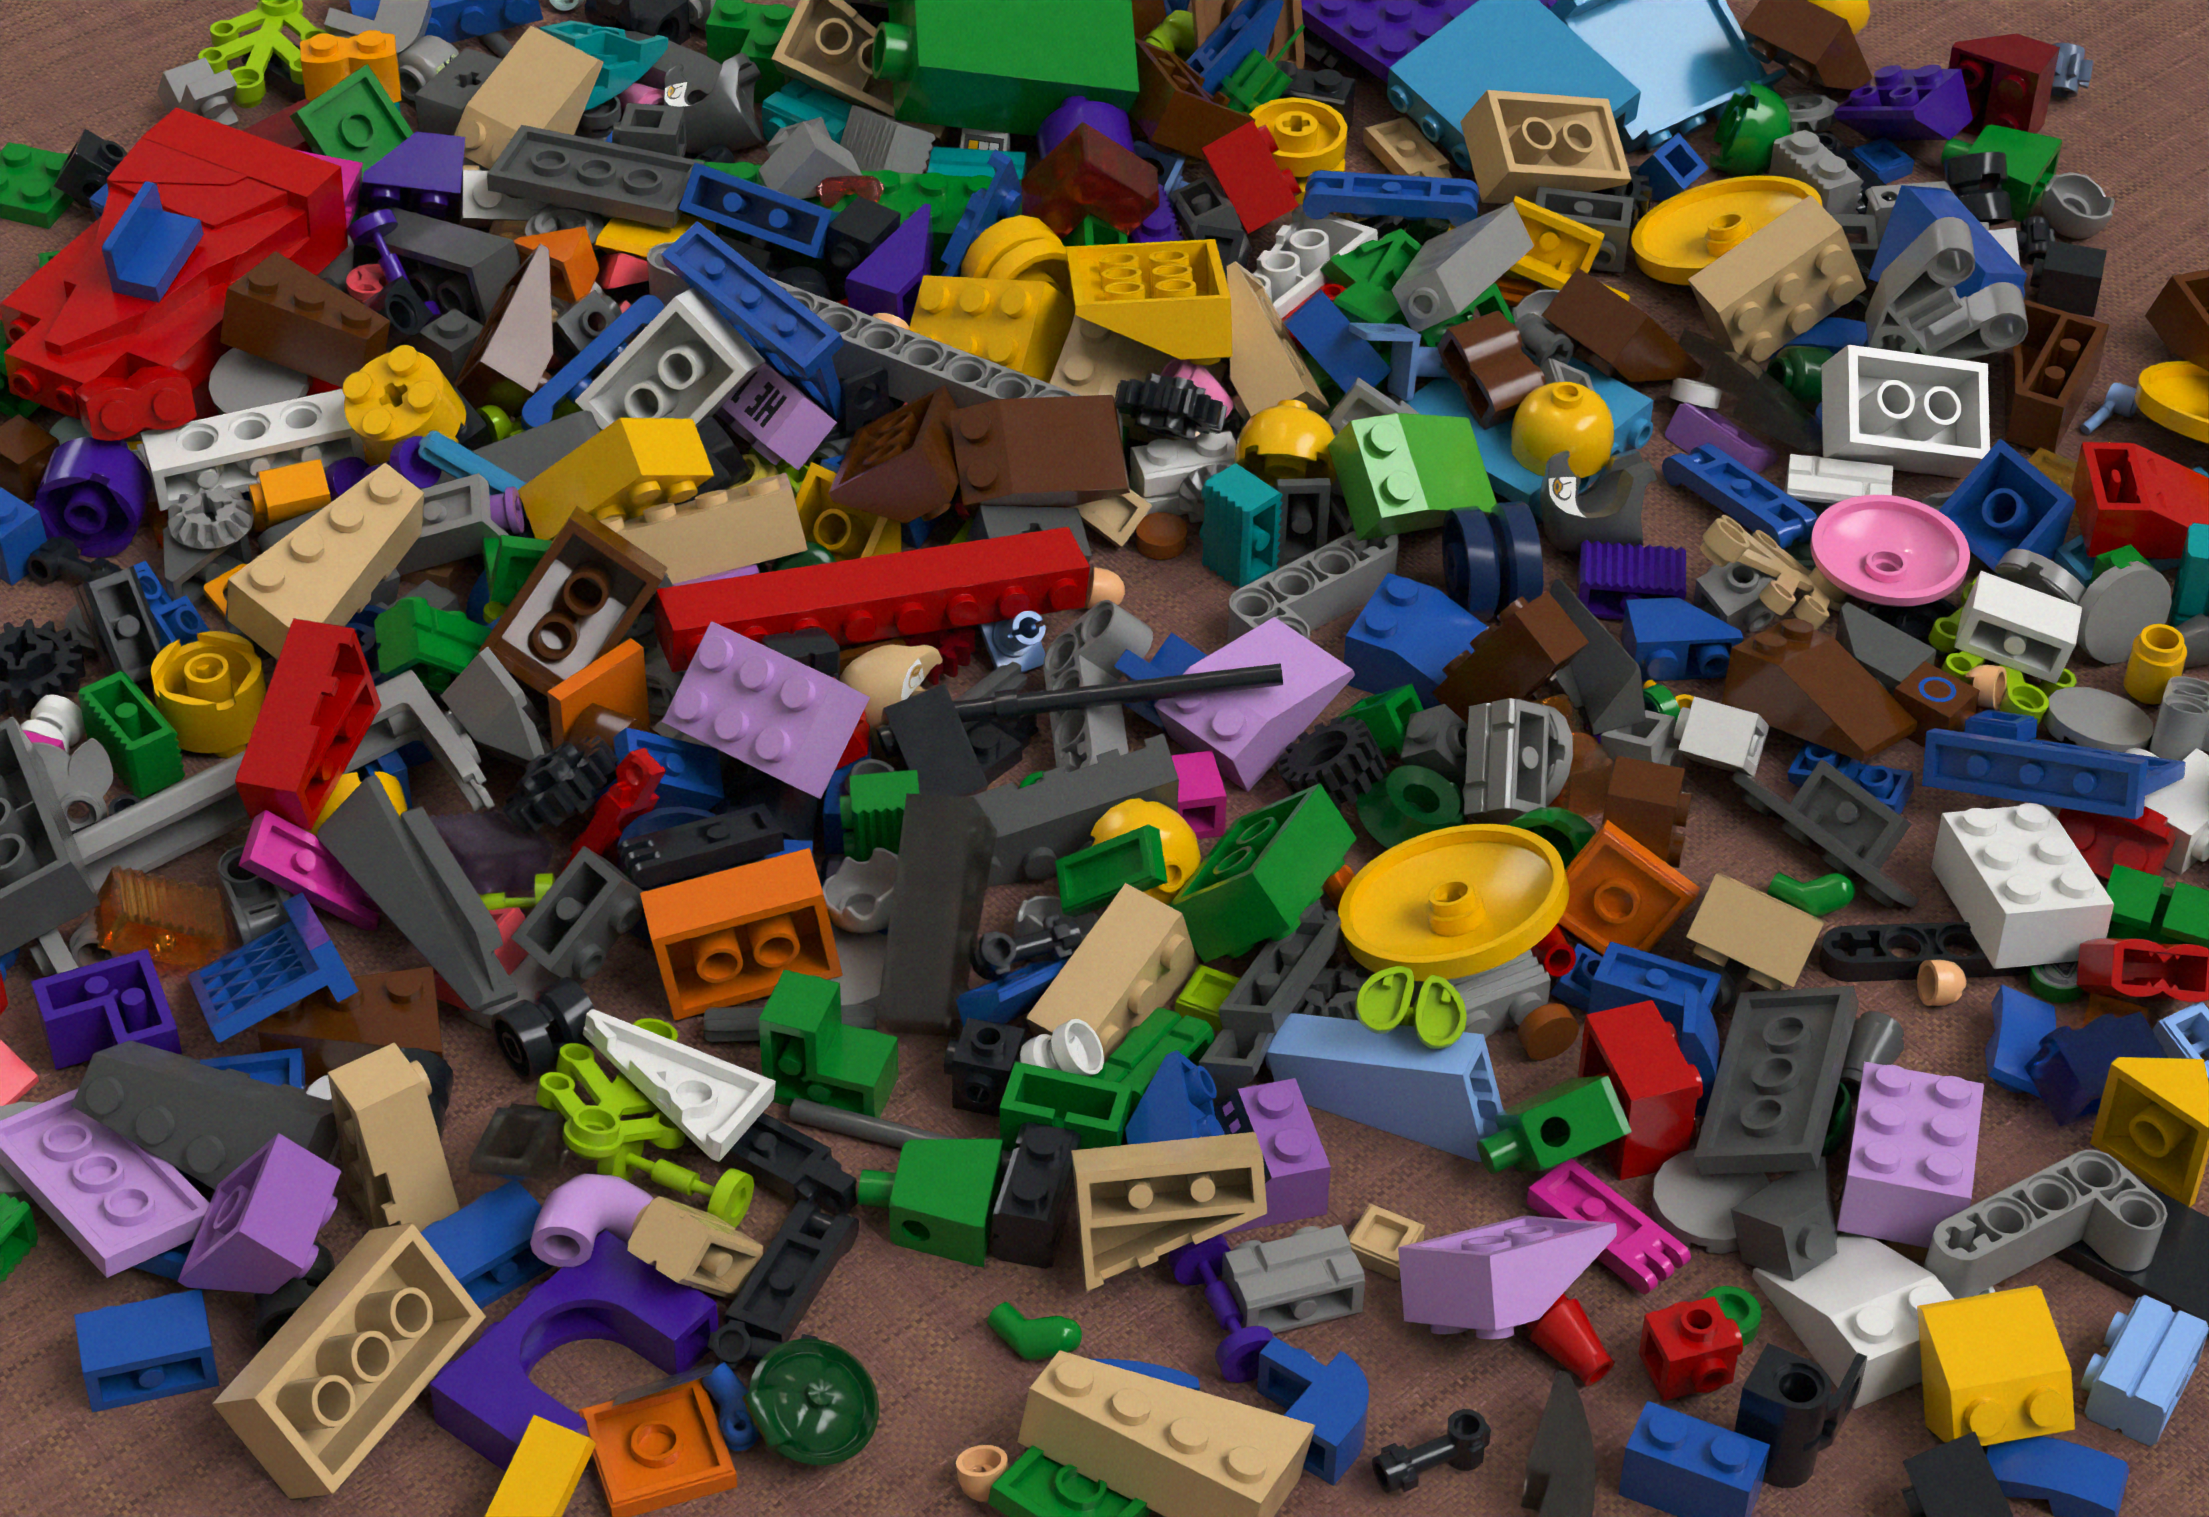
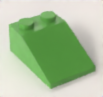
[1328,413,1497,541]

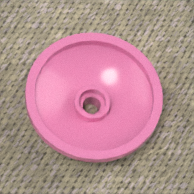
[1810,495,1970,607]

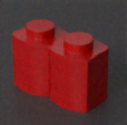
[75,366,197,441]
[2076,938,2209,1002]

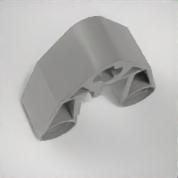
[1865,217,2028,360]

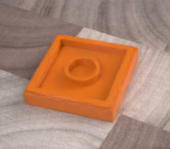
[547,638,650,749]
[1558,820,1700,956]
[578,1378,737,1517]

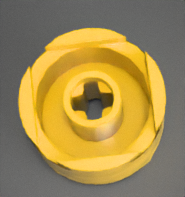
[342,345,466,463]
[151,631,267,758]

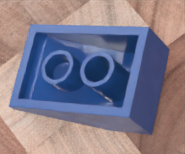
[1344,573,1488,710]

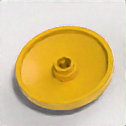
[1631,175,1823,285]
[2134,361,2209,444]
[1338,824,1569,981]

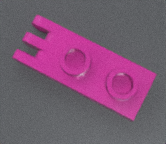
[238,810,381,931]
[1527,1158,1691,1294]

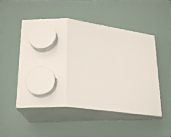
[1752,1232,1954,1409]

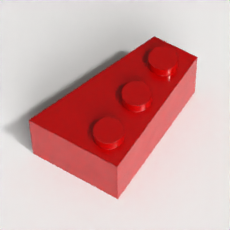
[235,618,382,830]

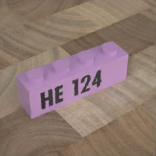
[715,363,837,471]

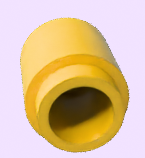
[2124,624,2187,705]

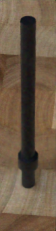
[953,663,1283,724]

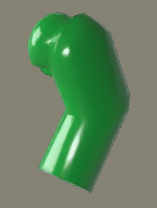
[1767,872,1855,918]
[987,1302,1082,1361]

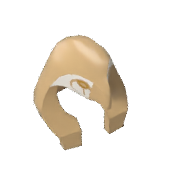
[839,644,943,767]

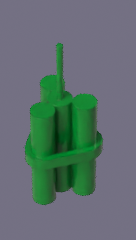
[1219,24,1306,114]

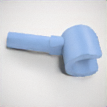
[2080,383,2137,435]

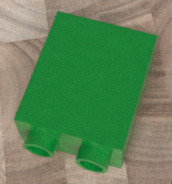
[870,0,1139,136]

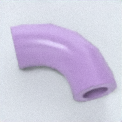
[530,1174,655,1267]

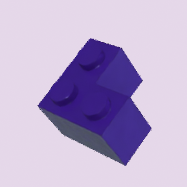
[31,948,182,1070]

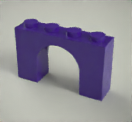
[430,1229,719,1472]

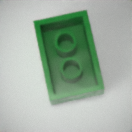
[1168,783,1357,963]

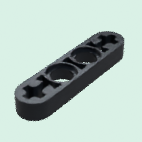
[1819,922,2030,982]

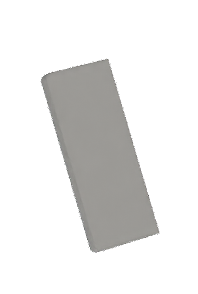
[396,473,509,575]

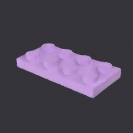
[0,1088,210,1278]

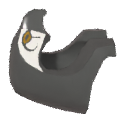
[663,52,763,155]
[1540,449,1657,554]

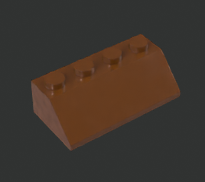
[828,385,959,524]

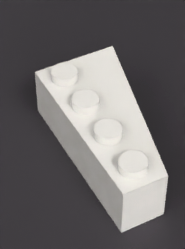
[1227,204,1378,359]

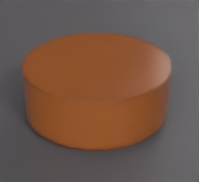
[1135,512,1187,560]
[1517,1003,1579,1060]

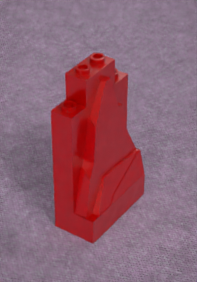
[0,107,349,420]

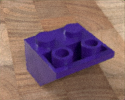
[1834,65,1973,140]
[359,131,465,221]

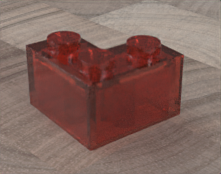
[1021,122,1160,240]

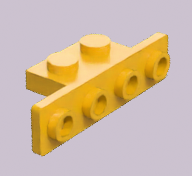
[1448,196,1630,302]

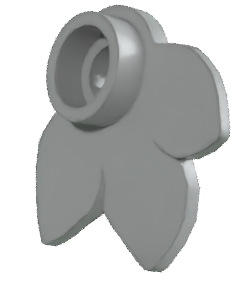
[32,738,114,831]

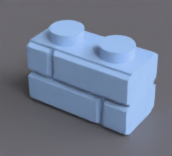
[2080,1295,2209,1447]

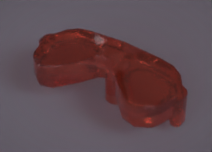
[816,175,884,208]

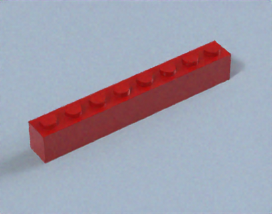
[654,527,1090,673]

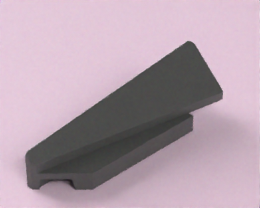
[1549,579,1646,735]
[317,775,518,1012]
[1199,899,1344,1109]

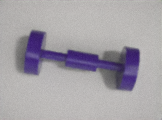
[347,209,442,327]
[325,436,442,501]
[1168,1234,1274,1383]

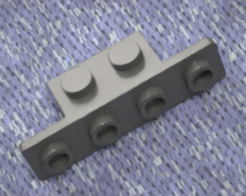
[1731,759,1920,909]

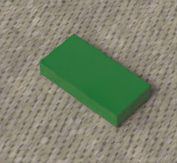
[1055,824,1167,918]

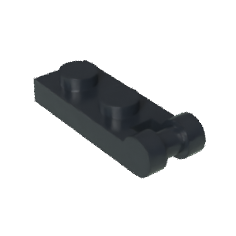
[725,1199,859,1342]

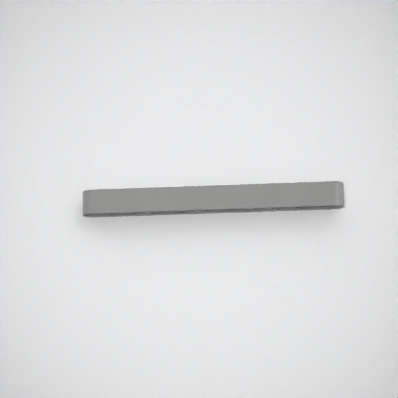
[647,242,1123,440]

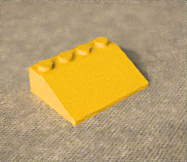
[1066,239,1233,365]

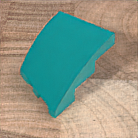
[540,20,668,111]

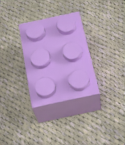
[662,621,870,799]
[1837,1061,1984,1248]

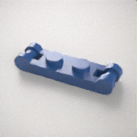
[1302,170,1480,227]
[520,295,664,431]
[1662,443,1818,550]

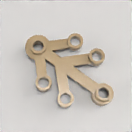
[1700,515,1847,630]

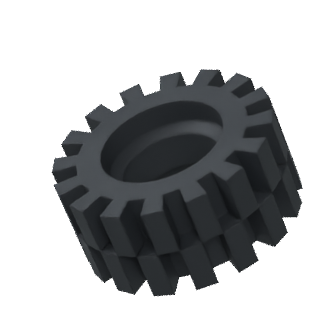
[1277,717,1387,810]

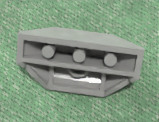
[440,647,551,768]

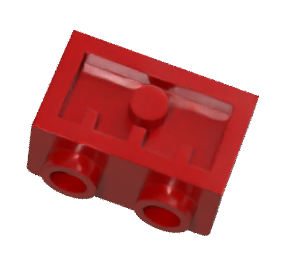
[2057,806,2177,882]

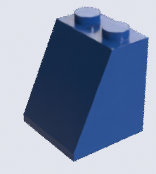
[1868,185,2027,299]

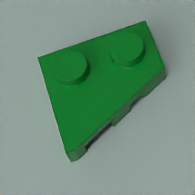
[1320,229,1422,295]

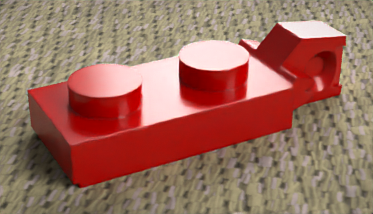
[560,748,666,874]

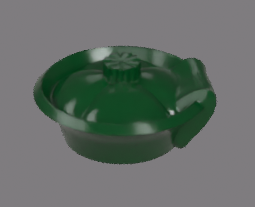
[1356,765,1468,849]
[742,1338,879,1465]

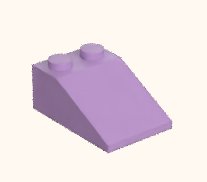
[1154,617,1355,792]
[1398,1215,1617,1339]

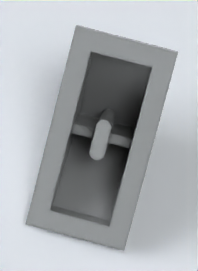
[759,121,865,199]

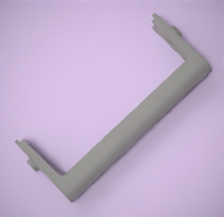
[29,670,495,977]

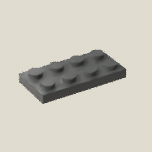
[487,125,705,228]
[1694,986,1859,1175]

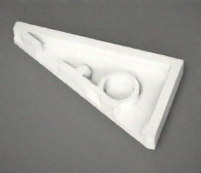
[583,1009,776,1162]

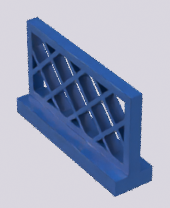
[661,221,844,420]
[1922,728,2186,819]
[187,892,359,1043]

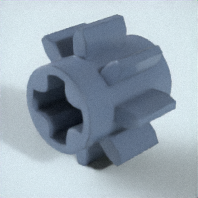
[2050,43,2094,98]

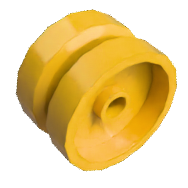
[1249,97,1348,212]
[960,215,1075,315]

